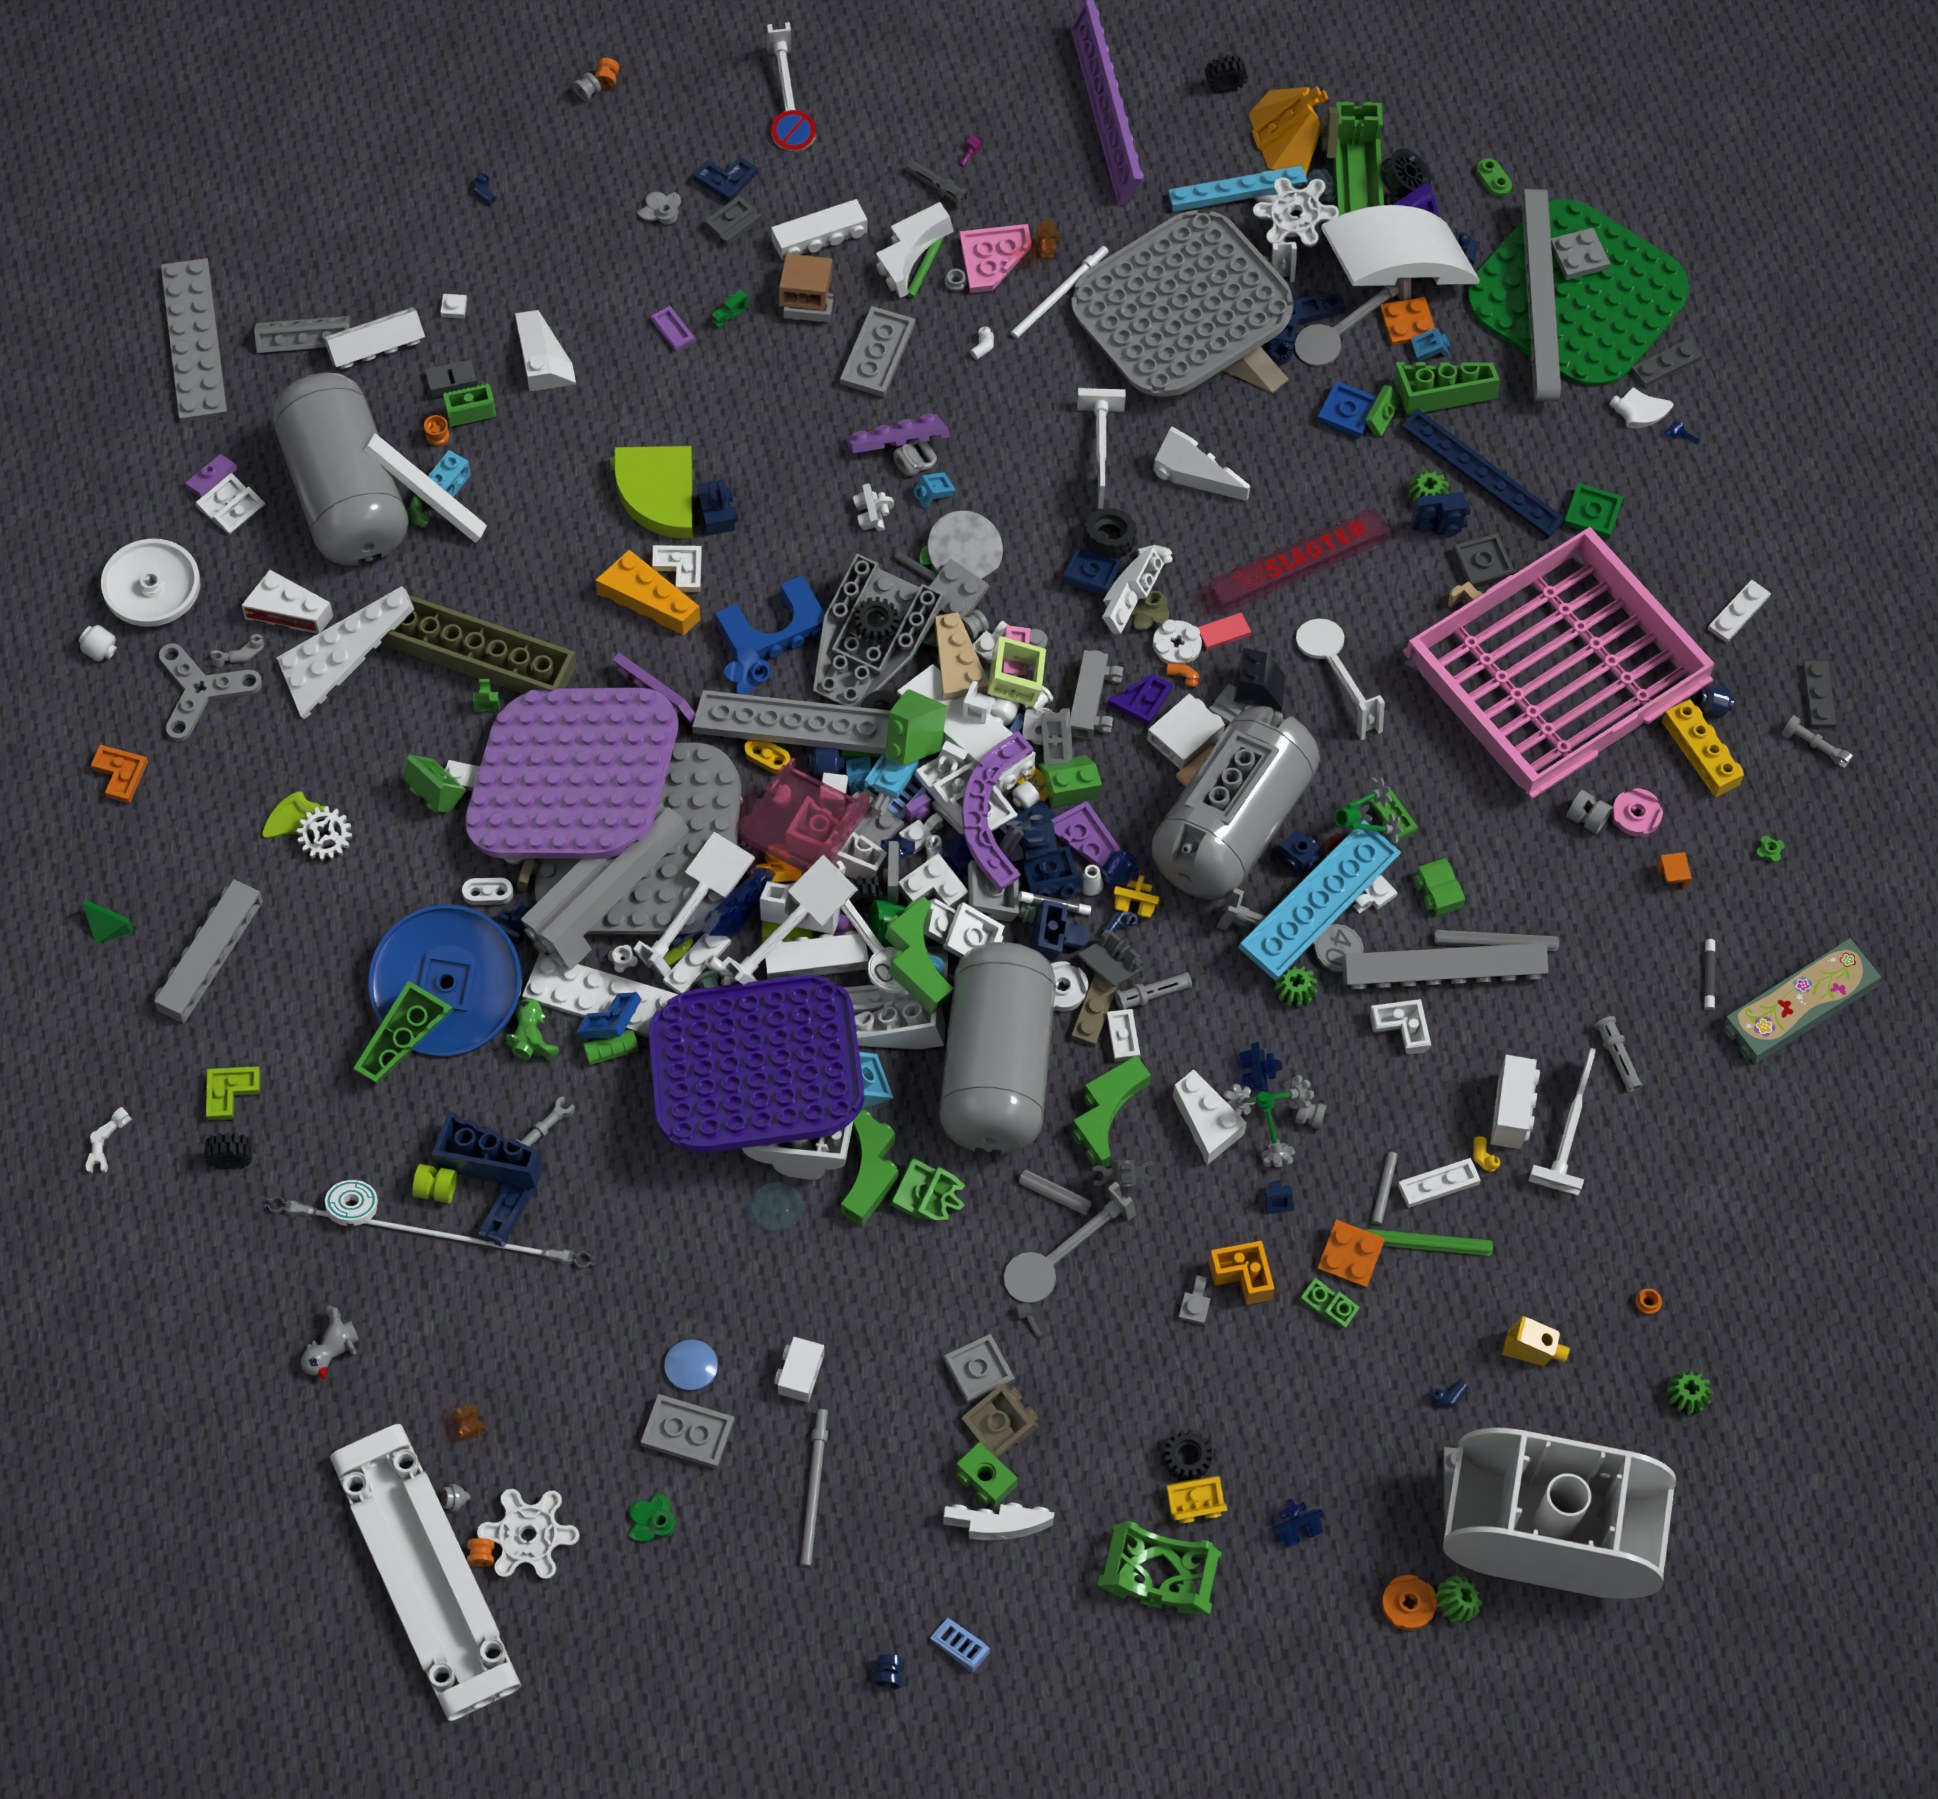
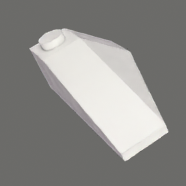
[1154,427,1250,501]
[855,993,946,1049]

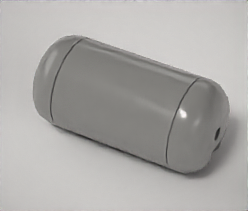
[272,372,408,566]
[1151,706,1320,900]
[939,942,1056,1155]

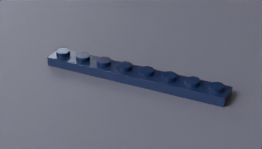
[1402,408,1565,538]

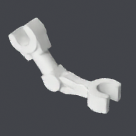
[86,1107,132,1174]

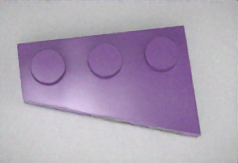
[1051,801,1127,873]

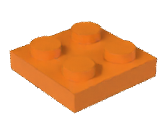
[1379,297,1435,346]
[1318,1220,1385,1288]

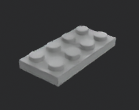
[840,306,915,397]

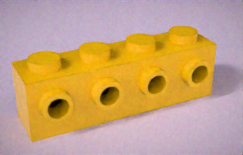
[1662,699,1744,798]

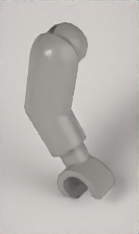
[210,634,264,667]

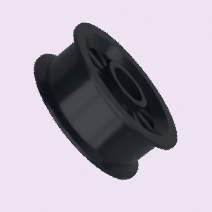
[1380,149,1431,200]

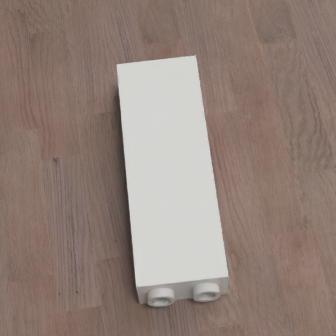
[897,664,1035,793]

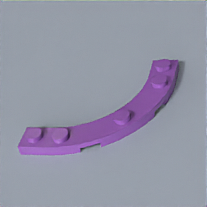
[962,731,1034,892]

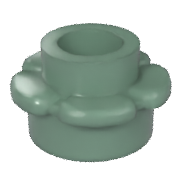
[1018,902,1037,924]

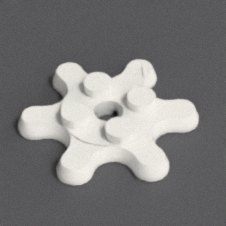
[1253,177,1339,247]
[477,1489,579,1579]

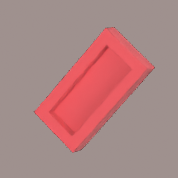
[1197,612,1251,651]

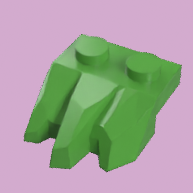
[890,1158,965,1220]

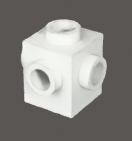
[1022,707,1055,745]

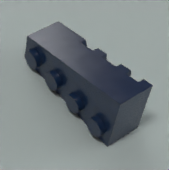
[432,1111,544,1189]

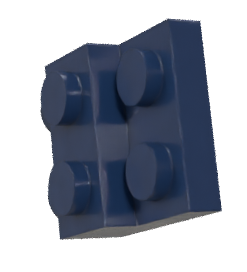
[1411,492,1471,537]
[1020,846,1080,898]

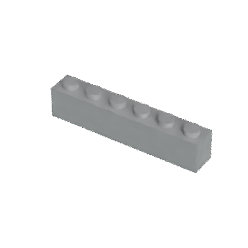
[154,879,263,1024]

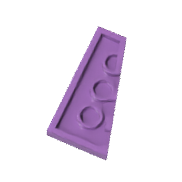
[846,413,950,453]
[613,653,696,726]

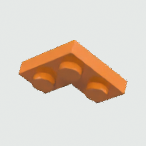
[91,745,148,804]

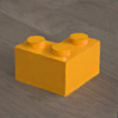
[1209,1241,1275,1305]

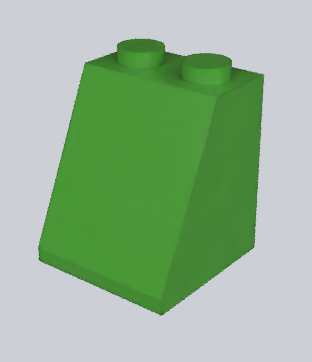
[885,689,947,766]

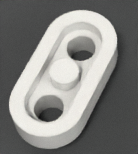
[462,878,513,905]

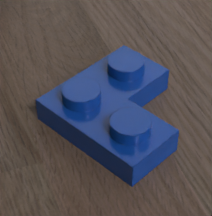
[577,992,642,1039]

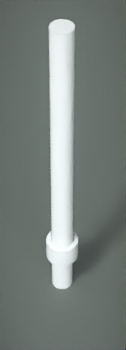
[1010,246,1109,339]

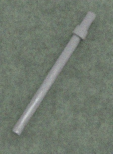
[800,1409,828,1567]

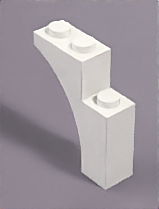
[876,202,954,298]

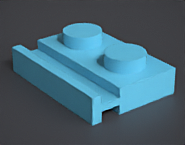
[864,754,919,799]

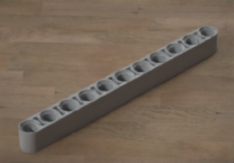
[1522,189,1561,402]

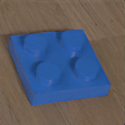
[1317,381,1377,438]

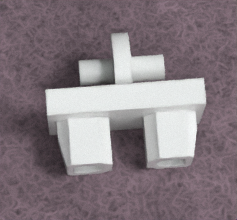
[853,483,894,531]

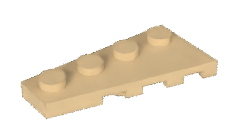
[934,612,989,700]

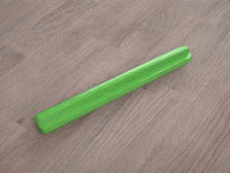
[1365,1229,1493,1256]

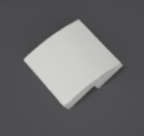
[195,473,265,535]

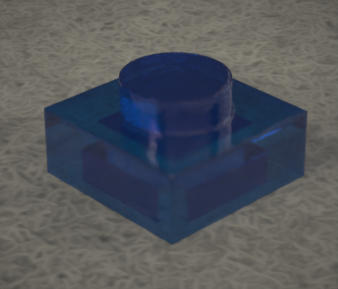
[881,837,915,857]

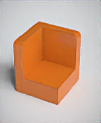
[1657,852,1692,889]

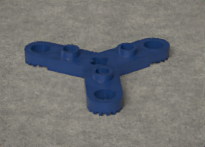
[1269,291,1344,364]

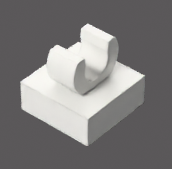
[938,741,968,774]

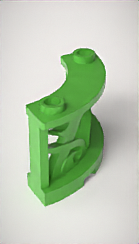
[1097,1521,1222,1614]

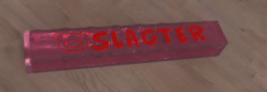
[1207,508,1390,615]

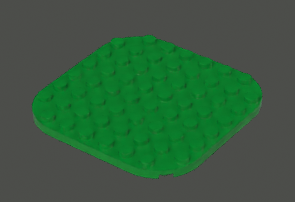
[1468,200,1689,387]

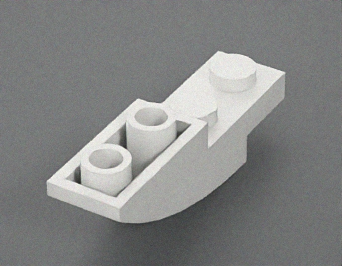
[1102,547,1164,634]
[943,1503,1054,1540]

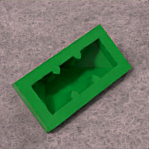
[83,900,133,943]

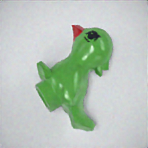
[505,998,559,1060]

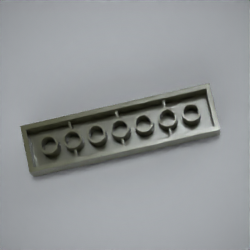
[380,595,577,694]

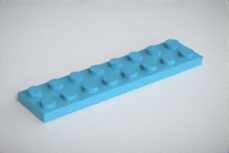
[1238,820,1401,981]

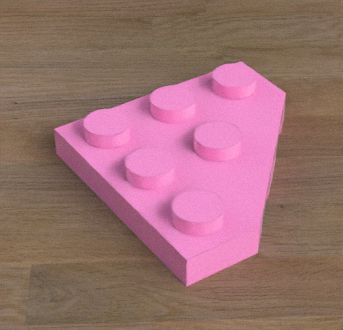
[959,224,1031,293]

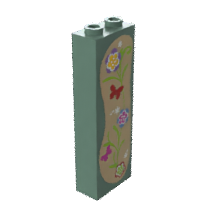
[1724,938,1881,1064]

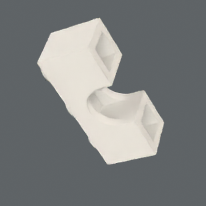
[760,881,841,934]

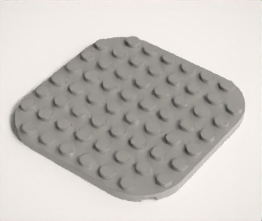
[1072,210,1293,397]
[535,743,741,935]

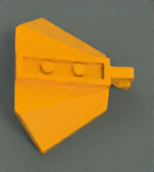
[1249,87,1328,175]

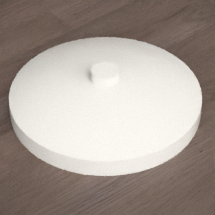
[101,539,200,627]

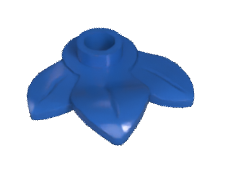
[723,647,770,695]

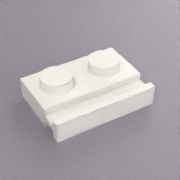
[923,899,956,945]

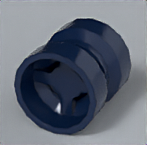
[874,1654,905,1689]

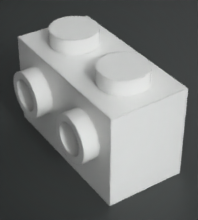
[774,1337,824,1403]

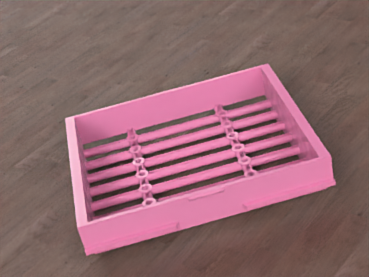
[1403,527,1715,800]

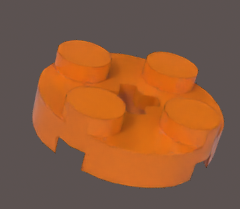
[1382,1575,1437,1631]

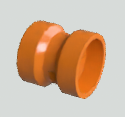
[594,58,620,89]
[424,415,450,447]

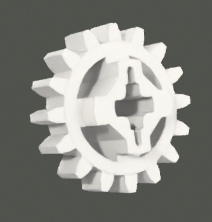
[297,806,352,862]

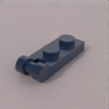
[478,1183,535,1247]

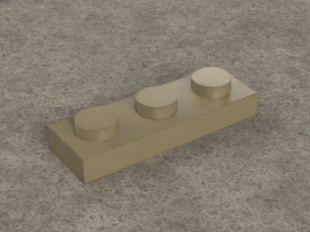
[1071,972,1118,1047]

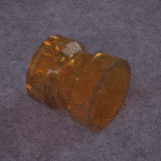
[452,1404,486,1441]

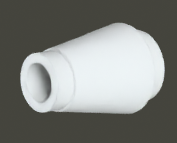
[1079,865,1103,896]

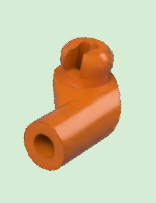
[1167,663,1199,687]

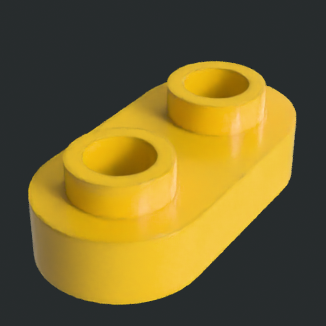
[745,739,790,774]

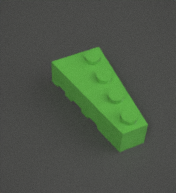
[1394,362,1500,415]
[353,980,454,1084]

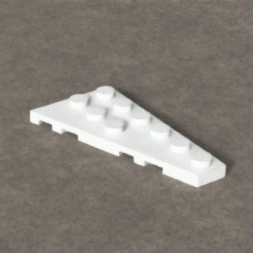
[277,586,414,719]

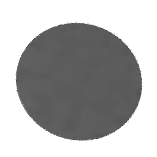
[928,511,1003,579]

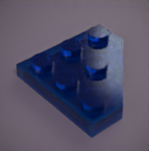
[702,867,776,936]

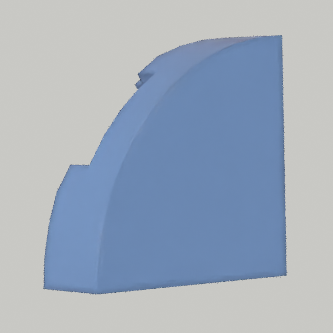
[1009,713,1025,734]

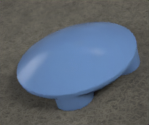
[664,1340,718,1390]

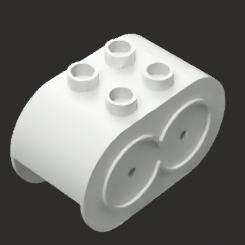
[1443,1428,1676,1598]

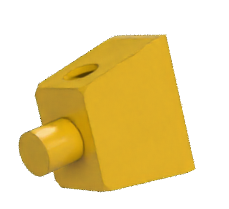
[1502,1316,1570,1366]

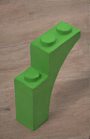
[885,897,953,1014]
[1072,1056,1151,1167]
[841,1109,898,1227]

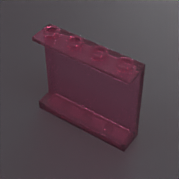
[739,758,870,873]

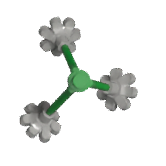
[1224,1075,1314,1167]

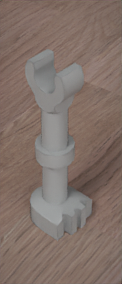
[1781,715,1853,769]
[514,1096,575,1147]

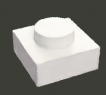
[441,294,467,319]

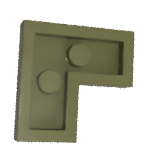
[1319,107,1339,158]

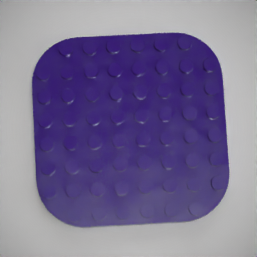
[649,975,865,1153]

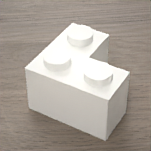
[898,853,969,910]

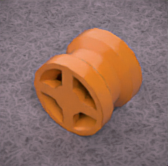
[467,1538,494,1567]

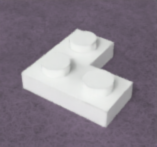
[652,545,702,592]

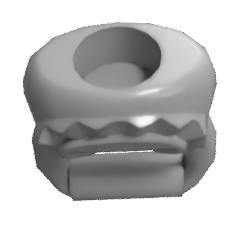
[893,439,937,476]

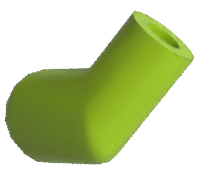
[663,938,693,966]

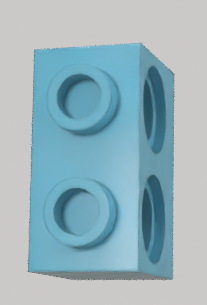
[428,450,471,497]

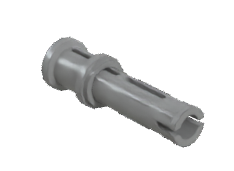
[1114,972,1192,1010]
[1594,1016,1643,1093]

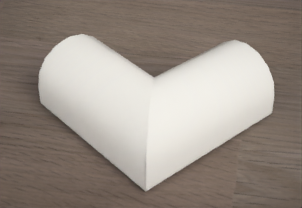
[1370,999,1431,1054]

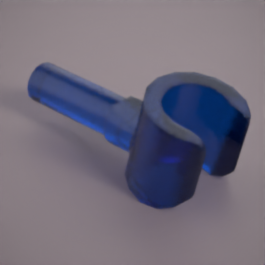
[1666,422,1700,445]

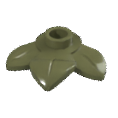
[1131,591,1170,630]

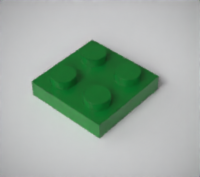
[1564,483,1623,539]

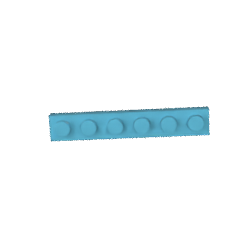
[1168,166,1307,212]

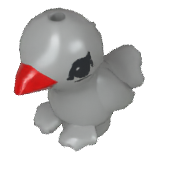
[301,1305,359,1379]

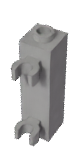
[1070,650,1123,740]

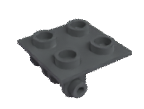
[1077,930,1144,987]

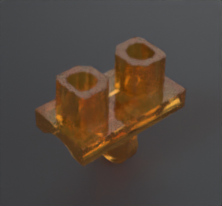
[1034,220,1060,260]

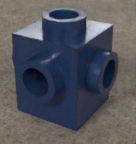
[1278,830,1320,875]

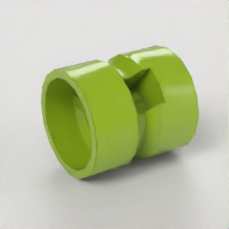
[413,1164,457,1203]

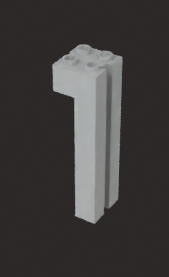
[521,801,689,971]

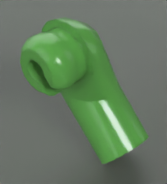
[407,495,429,528]

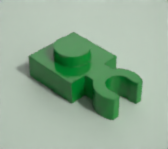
[712,290,748,329]

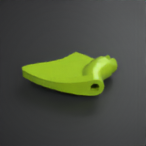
[262,792,326,839]

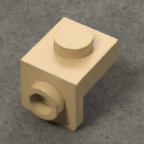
[1448,581,1483,618]

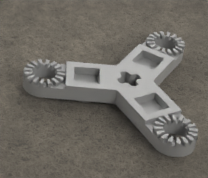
[159,643,262,741]

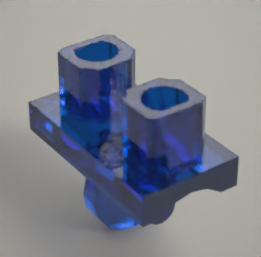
[1239,1042,1282,1093]
[1271,1499,1324,1547]

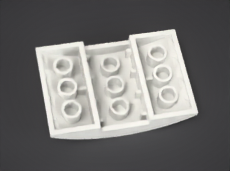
[1321,205,1480,286]

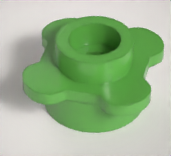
[1757,836,1785,862]

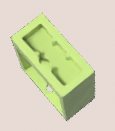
[987,636,1046,707]

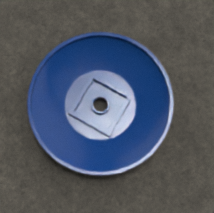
[369,905,522,1057]

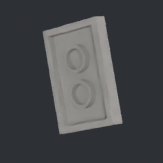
[641,1394,735,1469]

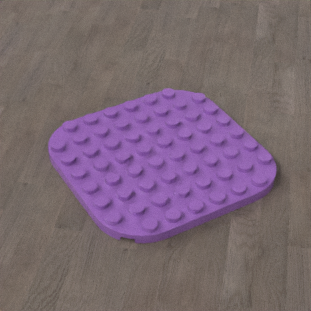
[465,688,678,859]

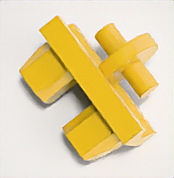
[1114,875,1160,918]

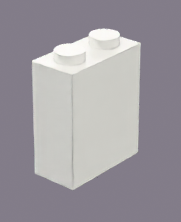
[1147,694,1225,769]

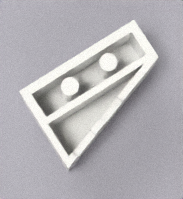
[1173,1069,1247,1165]

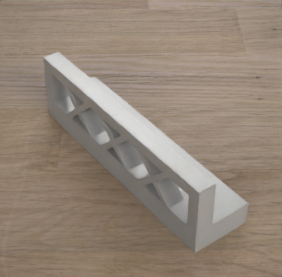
[254,316,351,353]

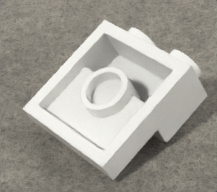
[943,902,1005,961]

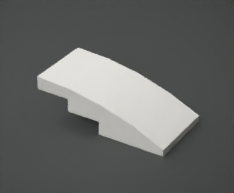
[914,758,1018,832]

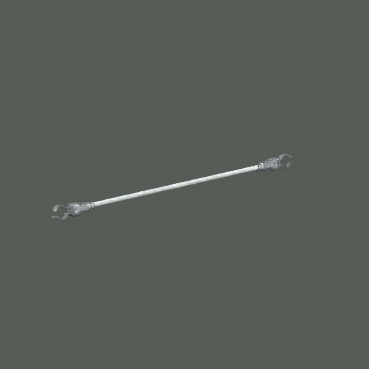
[265,1197,595,1269]

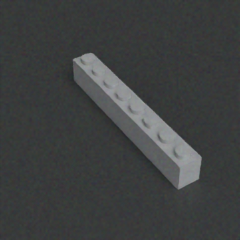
[1342,943,1548,989]

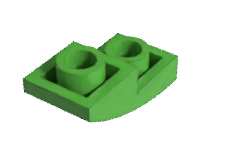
[1298,1278,1360,1329]

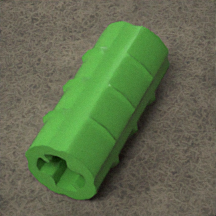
[583,1029,639,1065]

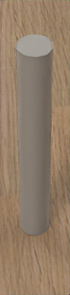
[1372,1152,1398,1225]

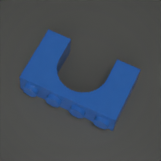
[715,575,825,660]

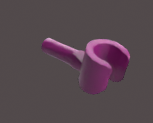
[959,136,981,166]

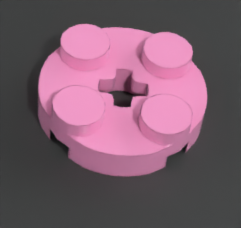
[1612,788,1663,837]

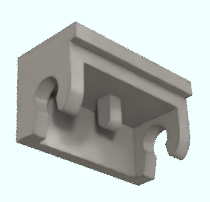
[1041,708,1073,764]

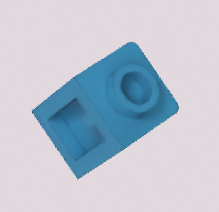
[1411,328,1450,361]
[913,472,956,508]
[846,756,875,796]

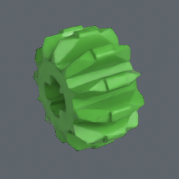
[1408,469,1449,505]
[1274,964,1318,1008]
[1666,1368,1713,1416]
[1434,1576,1482,1624]

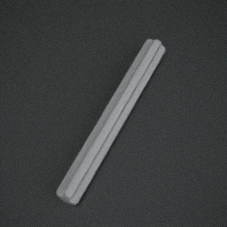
[1434,930,1559,951]

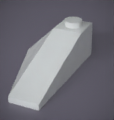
[515,310,576,391]

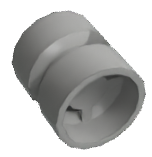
[1566,789,1613,835]

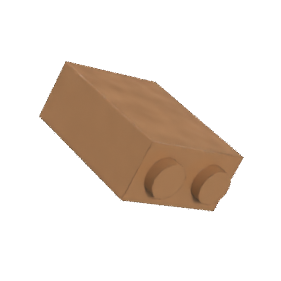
[779,254,832,311]

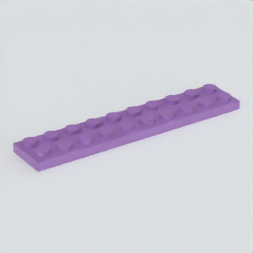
[1071,0,1143,206]

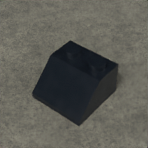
[1233,648,1285,712]

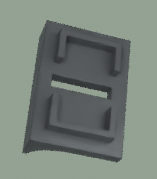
[425,360,478,398]

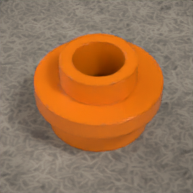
[1635,1289,1662,1315]

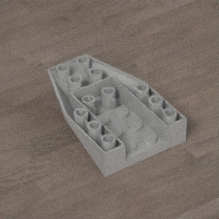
[813,554,945,707]

